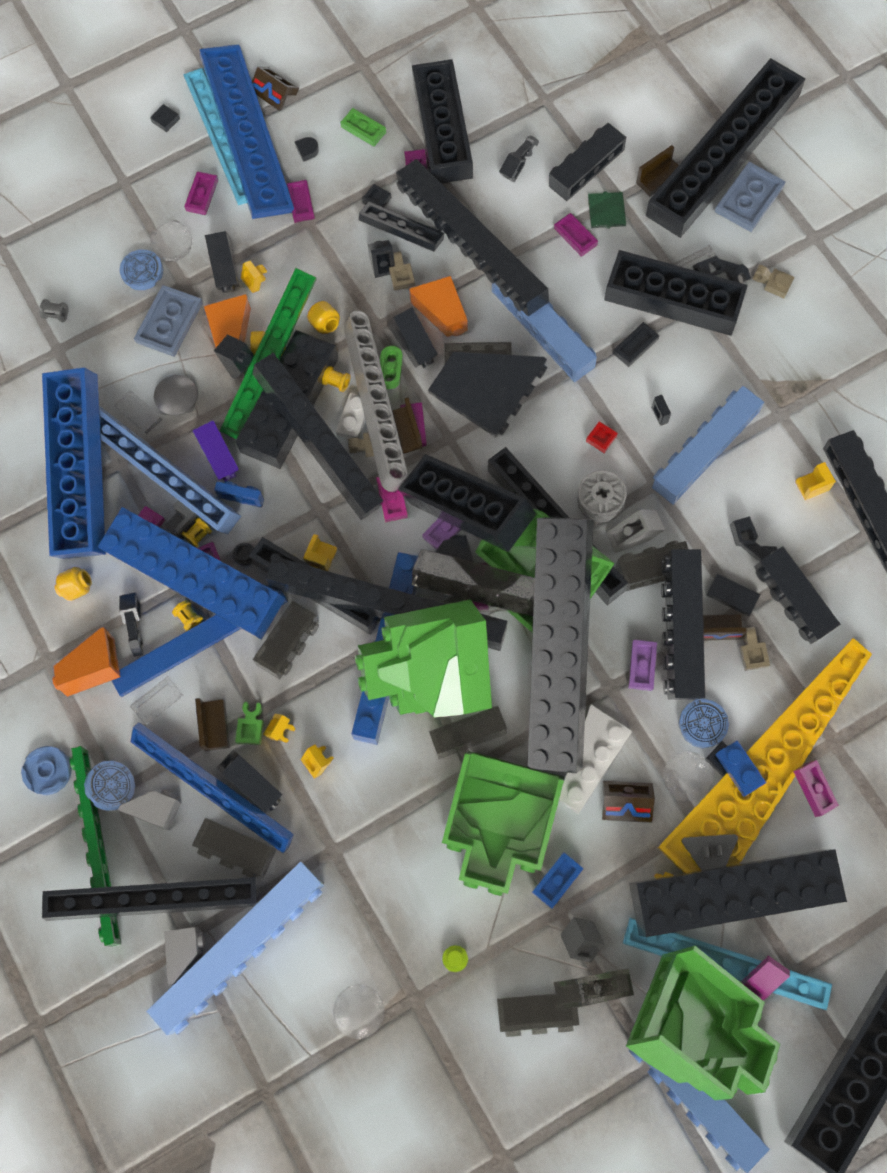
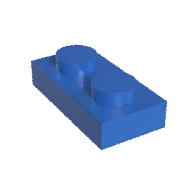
[214,481,264,508]
[715,740,766,797]
[532,853,584,909]

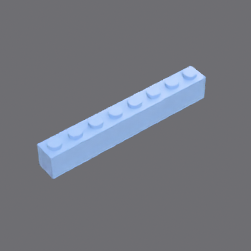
[146,862,324,1035]

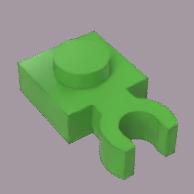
[235,702,264,746]

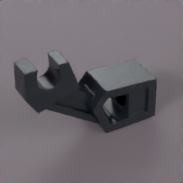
[499,135,539,183]
[692,256,751,283]
[730,516,778,562]
[119,592,143,657]

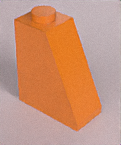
[409,276,468,337]
[204,294,251,347]
[52,627,120,697]

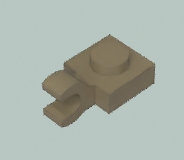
[389,251,415,291]
[752,265,795,299]
[348,433,374,457]
[739,627,770,671]

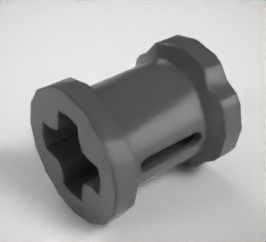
[39,299,68,322]

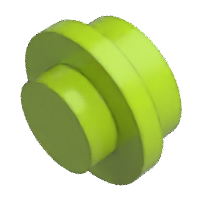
[442,945,468,972]

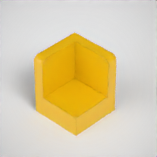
[795,462,836,500]
[303,534,337,571]

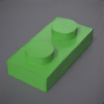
[340,108,386,147]

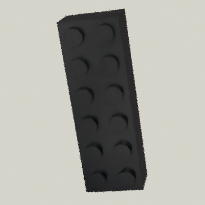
[412,59,473,183]
[604,250,748,336]
[235,330,339,469]
[398,454,537,552]
[660,549,705,700]

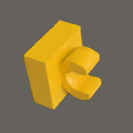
[241,261,267,293]
[263,714,295,743]
[300,744,334,779]

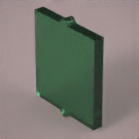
[588,191,626,229]

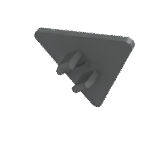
[681,834,738,870]

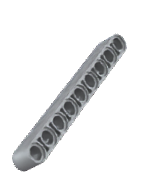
[344,310,407,492]

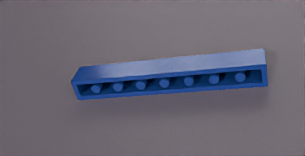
[351,552,422,745]

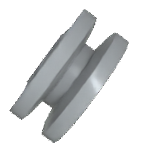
[577,470,627,523]

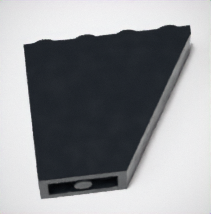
[428,352,548,438]

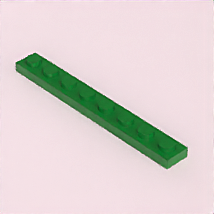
[219,268,317,440]
[70,746,121,947]

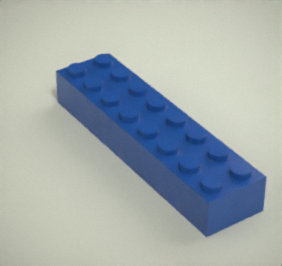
[42,367,106,559]
[98,507,285,640]

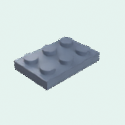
[715,162,786,232]
[134,285,203,357]

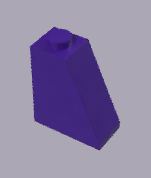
[192,420,239,482]

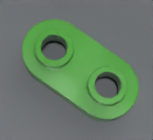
[380,346,403,390]

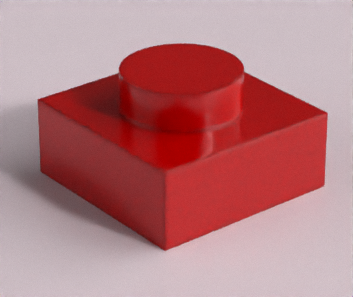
[586,421,618,454]

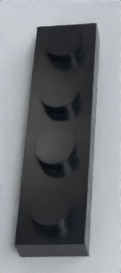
[358,202,444,252]

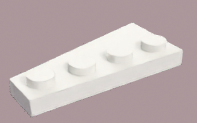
[559,705,632,814]

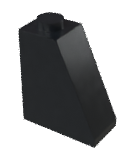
[204,231,240,293]
[387,307,438,368]
[216,750,283,813]

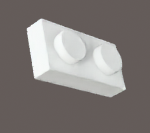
[336,393,365,439]

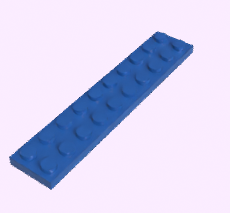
[199,45,294,219]

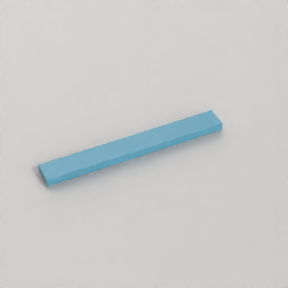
[183,68,247,206]
[622,918,832,1010]

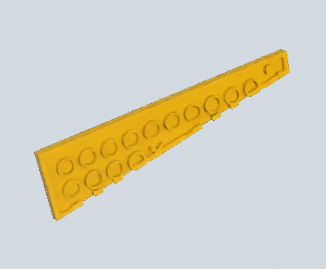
[657,638,872,873]

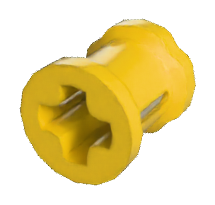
[322,366,351,392]
[181,517,212,548]
[172,600,203,631]

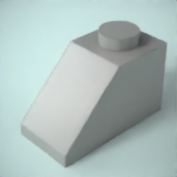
[606,509,665,553]
[118,789,181,830]
[164,927,205,985]

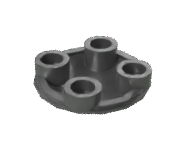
[153,375,198,415]

